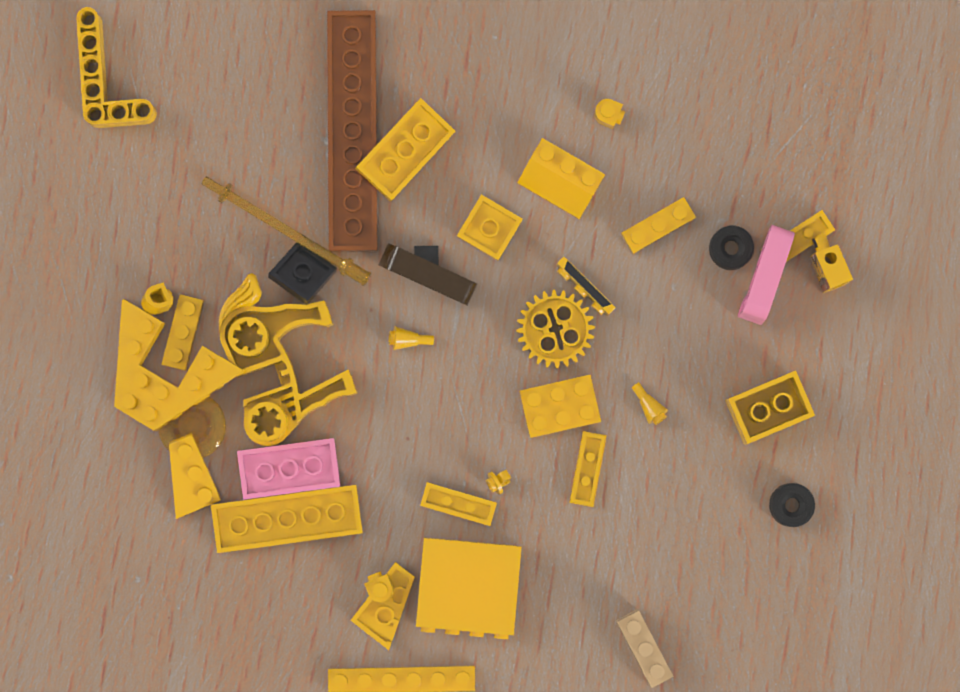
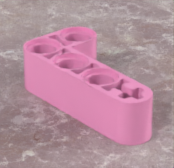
[738,225,795,325]

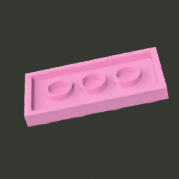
[237,438,341,500]

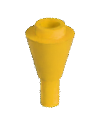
[388,326,434,350]
[632,382,668,425]

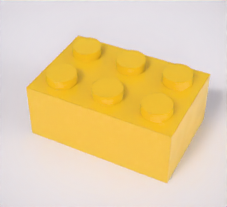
[725,370,815,445]

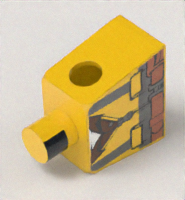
[810,234,853,293]

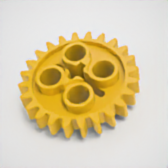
[516,290,595,369]

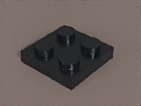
[268,240,337,305]

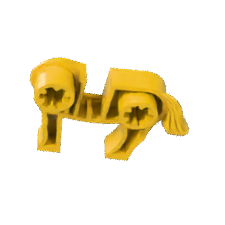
[219,273,357,446]

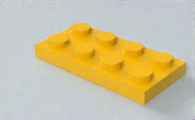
[355,98,456,202]

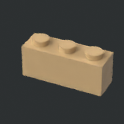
[615,609,674,688]

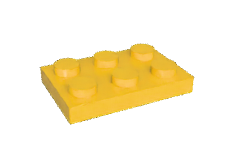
[519,375,601,438]

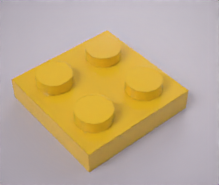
[457,194,523,261]

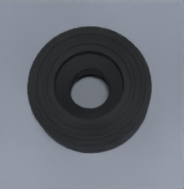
[709,225,754,270]
[769,483,815,527]

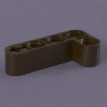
[378,243,477,306]

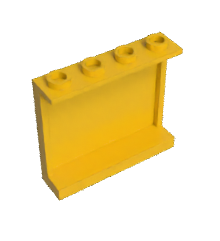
[416,537,522,639]

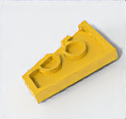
[169,433,221,519]
[350,562,415,650]

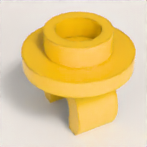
[486,470,511,495]

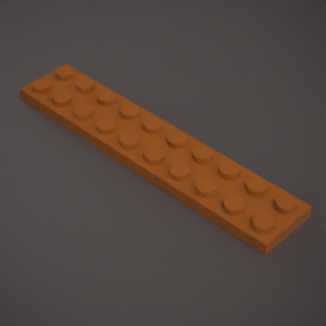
[327,10,378,252]

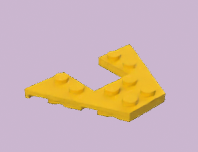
[114,299,245,431]

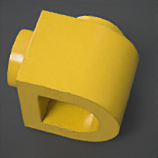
[594,99,625,129]
[141,282,173,315]
[364,571,393,603]

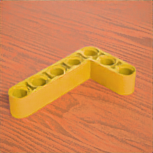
[76,7,157,128]

